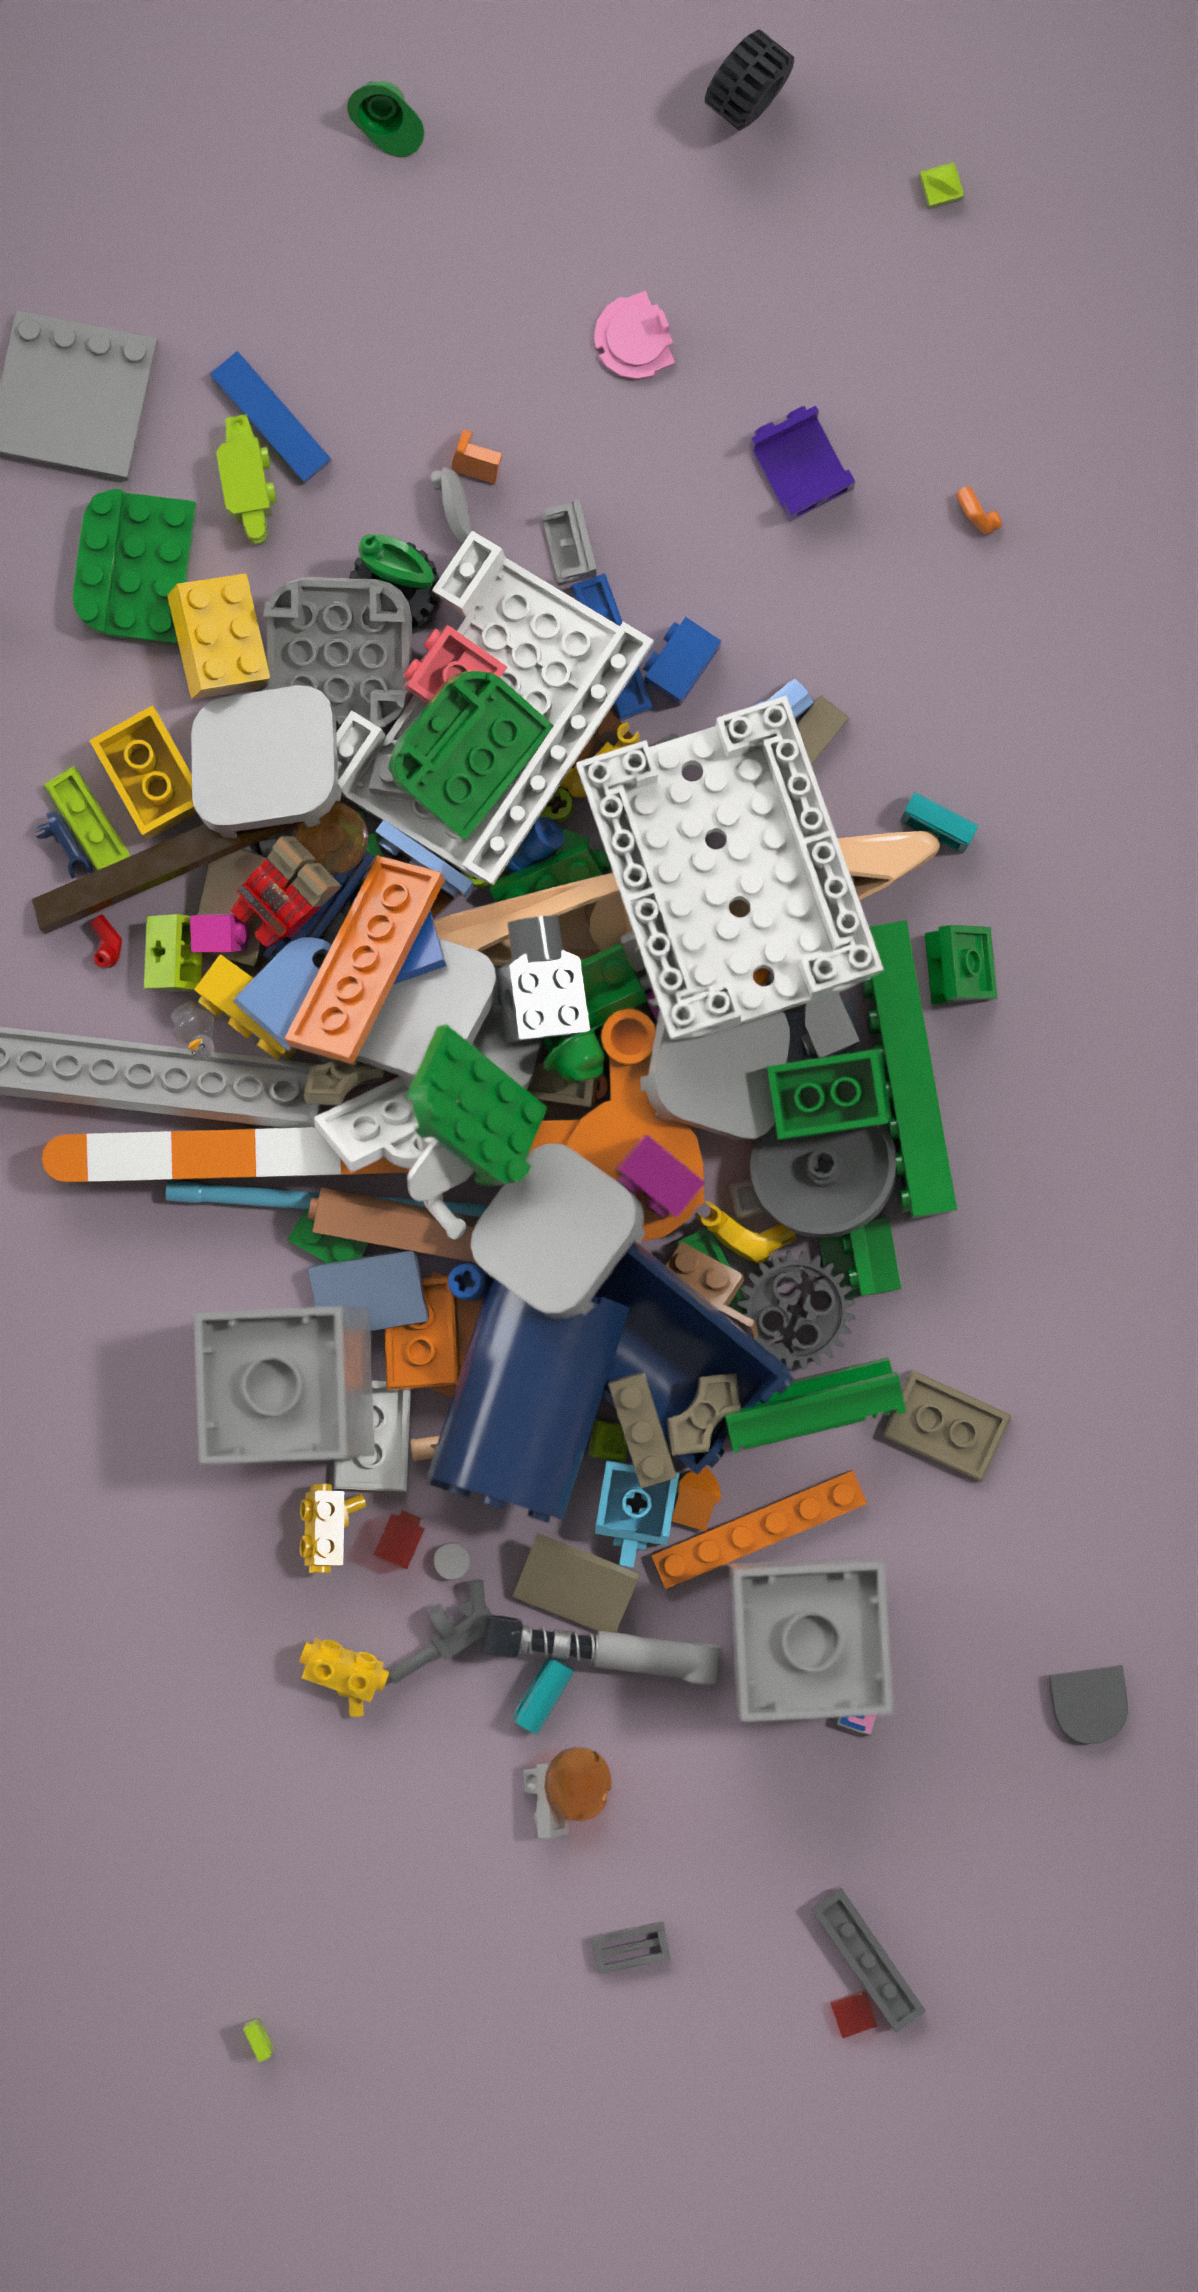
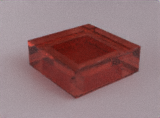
[830,1990,877,2038]

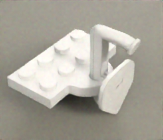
[314,1076,474,1239]

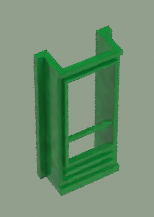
[725,1357,906,1454]

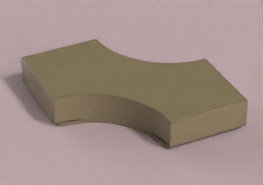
[304,1059,384,1105]
[666,1373,741,1455]

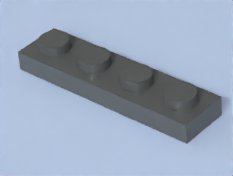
[811,1887,926,2032]

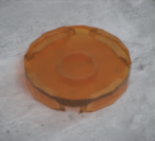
[296,802,369,876]
[544,1747,612,1821]

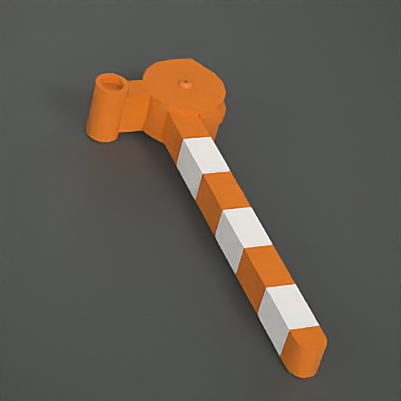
[42,1009,704,1242]

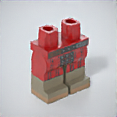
[231,836,342,947]

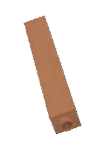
[307,1187,480,1263]

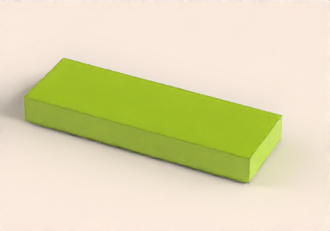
[44,766,131,870]

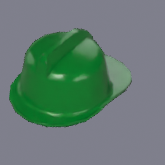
[347,81,425,157]
[543,1023,605,1084]

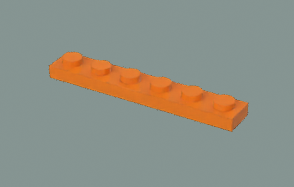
[651,1470,867,1589]

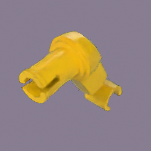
[695,1201,797,1264]

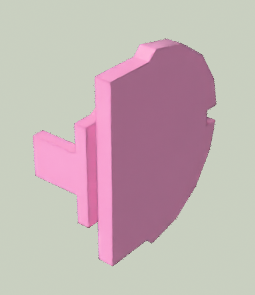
[594,291,675,380]

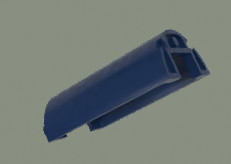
[594,1241,794,1475]
[427,1276,630,1523]

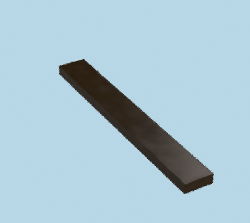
[32,821,304,934]

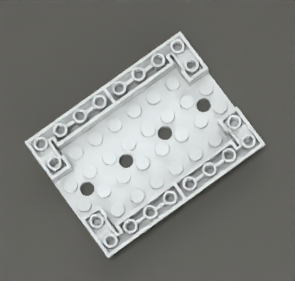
[576,696,883,1040]

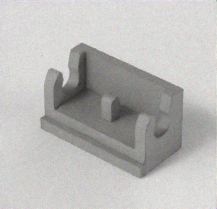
[541,499,597,585]

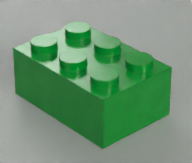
[767,1049,892,1139]

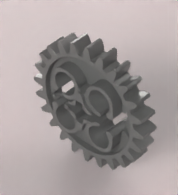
[737,1251,856,1369]

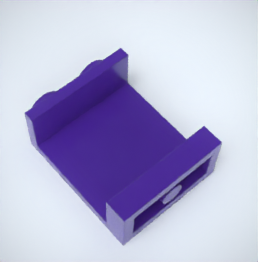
[750,406,855,522]

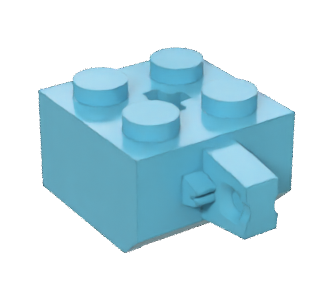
[595,1460,679,1568]

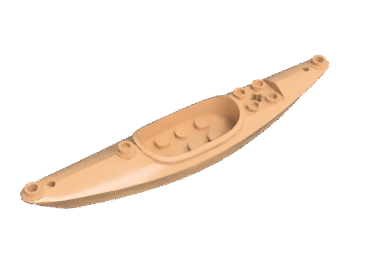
[434,831,940,968]

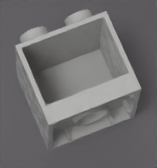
[194,1306,374,1464]
[729,1556,893,1722]

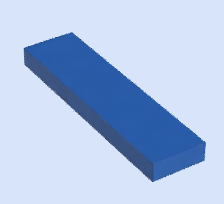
[210,351,331,484]
[571,573,654,721]

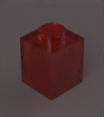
[373,1510,426,1569]

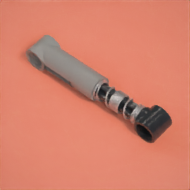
[481,1615,722,1684]

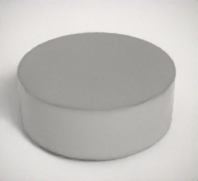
[434,1543,471,1580]

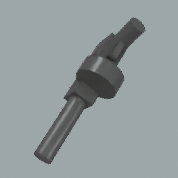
[389,1579,493,1684]

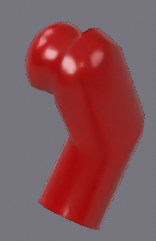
[89,914,123,969]

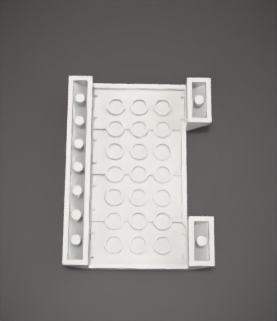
[336,531,654,885]

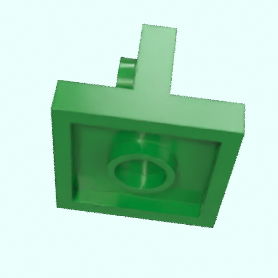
[925,925,998,1005]
[580,943,648,1028]
[818,1217,902,1300]

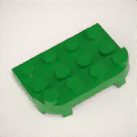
[72,489,197,645]
[388,671,554,840]
[407,1024,547,1186]

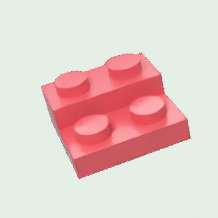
[403,625,507,704]

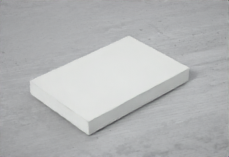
[333,1381,411,1492]

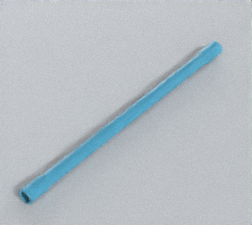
[166,1179,489,1217]

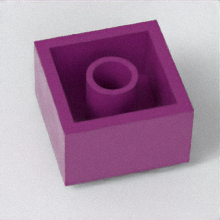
[614,1135,705,1218]

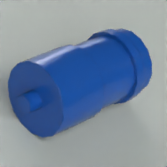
[505,816,564,874]
[448,1263,490,1302]

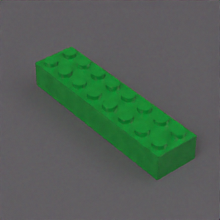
[860,920,957,1220]

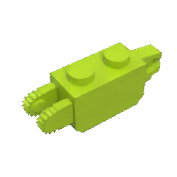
[216,415,277,546]

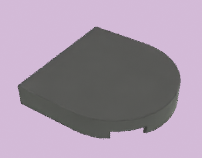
[1049,1665,1128,1744]

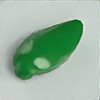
[358,534,434,588]

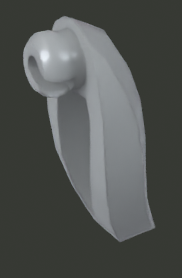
[431,467,472,544]

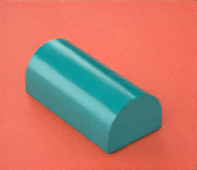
[900,792,979,853]
[513,1655,575,1735]

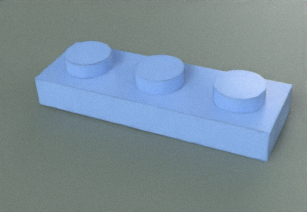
[375,820,474,898]

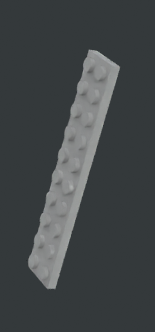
[0,1027,322,1128]

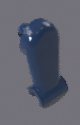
[35,811,92,879]

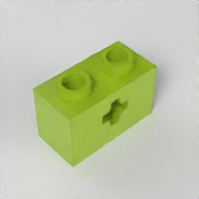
[144,914,202,992]

